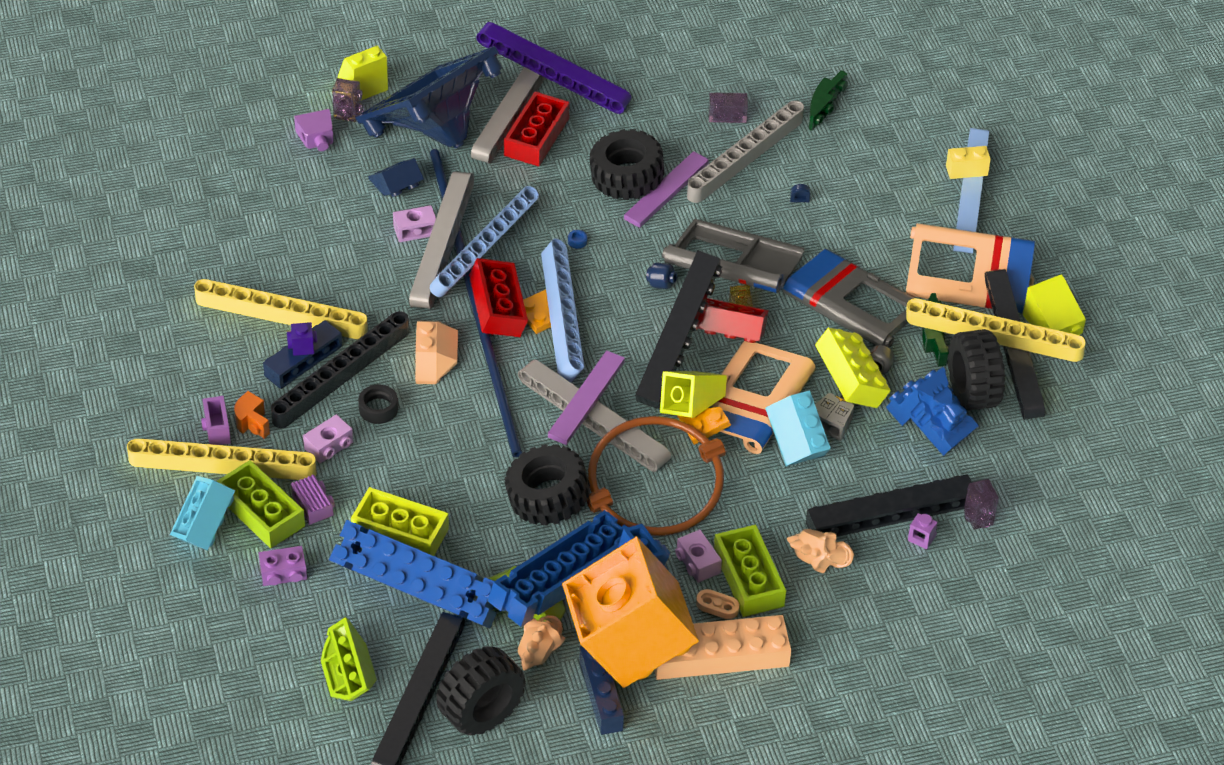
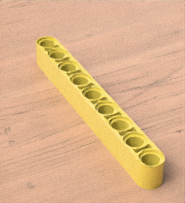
[194,279,368,339]
[906,298,1085,362]
[127,439,317,480]

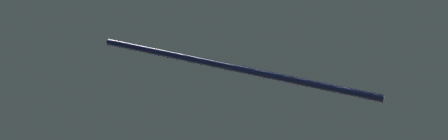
[430,149,522,458]

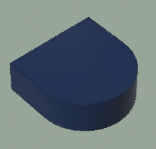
[790,184,810,202]

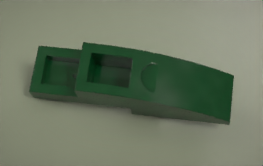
[809,70,848,131]
[922,293,949,367]

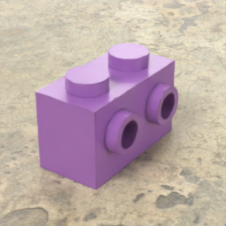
[258,546,307,586]

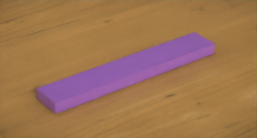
[624,151,709,228]
[548,350,625,445]

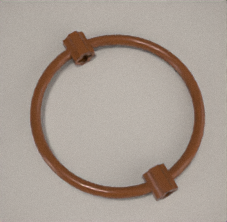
[587,416,726,536]

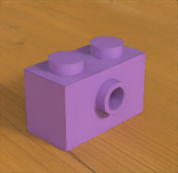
[201,396,231,445]

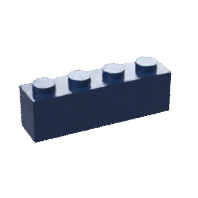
[263,320,342,389]
[579,646,624,735]

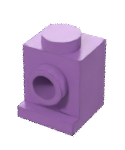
[908,513,937,549]

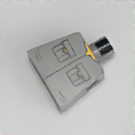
[815,393,854,441]

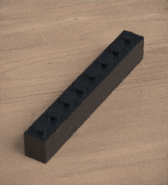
[635,250,723,410]
[806,474,977,537]

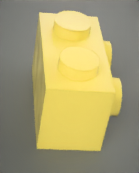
[946,146,991,179]

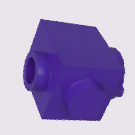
[287,322,317,356]

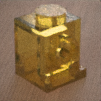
[729,285,753,307]

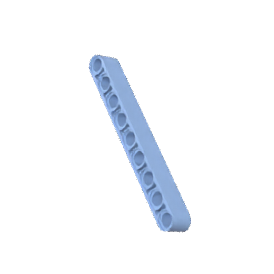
[953,128,989,254]
[430,186,539,297]
[541,238,584,383]

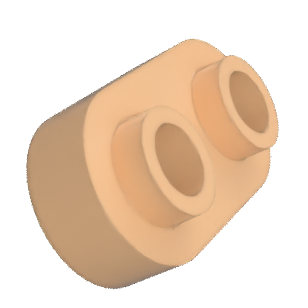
[696,589,739,619]

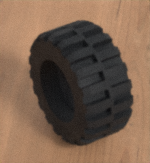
[589,129,664,200]
[948,329,1006,411]
[505,444,590,525]
[436,646,526,735]

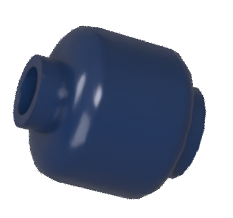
[646,262,677,290]

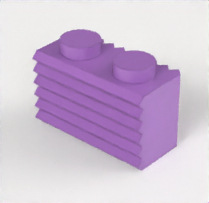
[291,474,335,525]

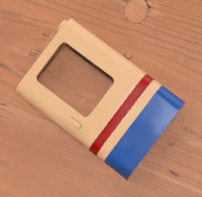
[906,223,1035,313]
[709,341,816,454]

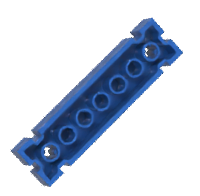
[488,510,628,627]
[329,520,497,629]

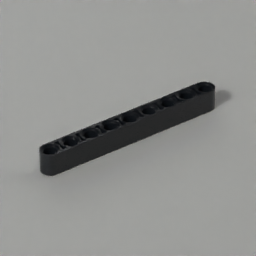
[984,269,1045,420]
[271,311,409,428]
[371,612,465,765]

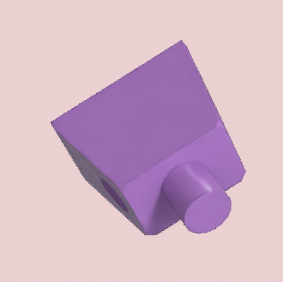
[294,109,333,151]

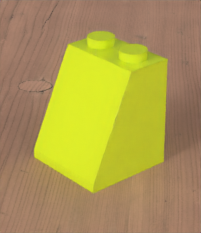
[337,45,388,103]
[1022,274,1086,335]
[660,371,727,418]

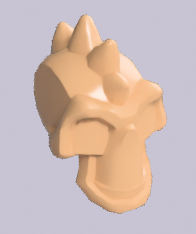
[787,529,854,573]
[517,615,565,671]

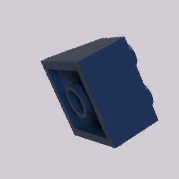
[368,158,424,197]

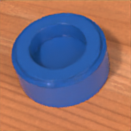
[568,230,587,249]

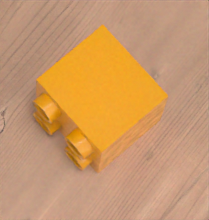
[562,536,699,688]

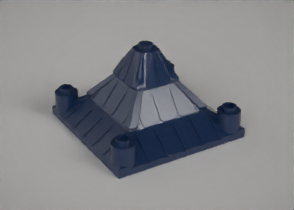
[355,46,503,149]

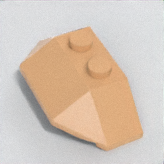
[416,321,458,384]

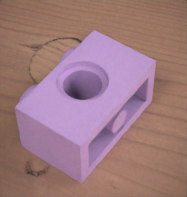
[393,205,436,242]
[303,414,353,463]
[675,530,722,583]

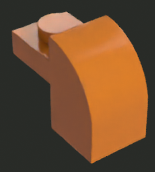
[234,391,270,439]

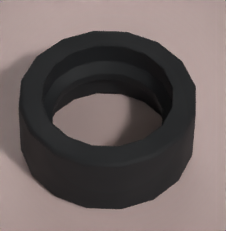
[358,384,398,424]

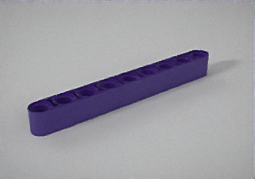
[476,22,632,114]

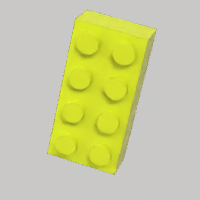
[815,327,891,408]
[351,487,449,556]

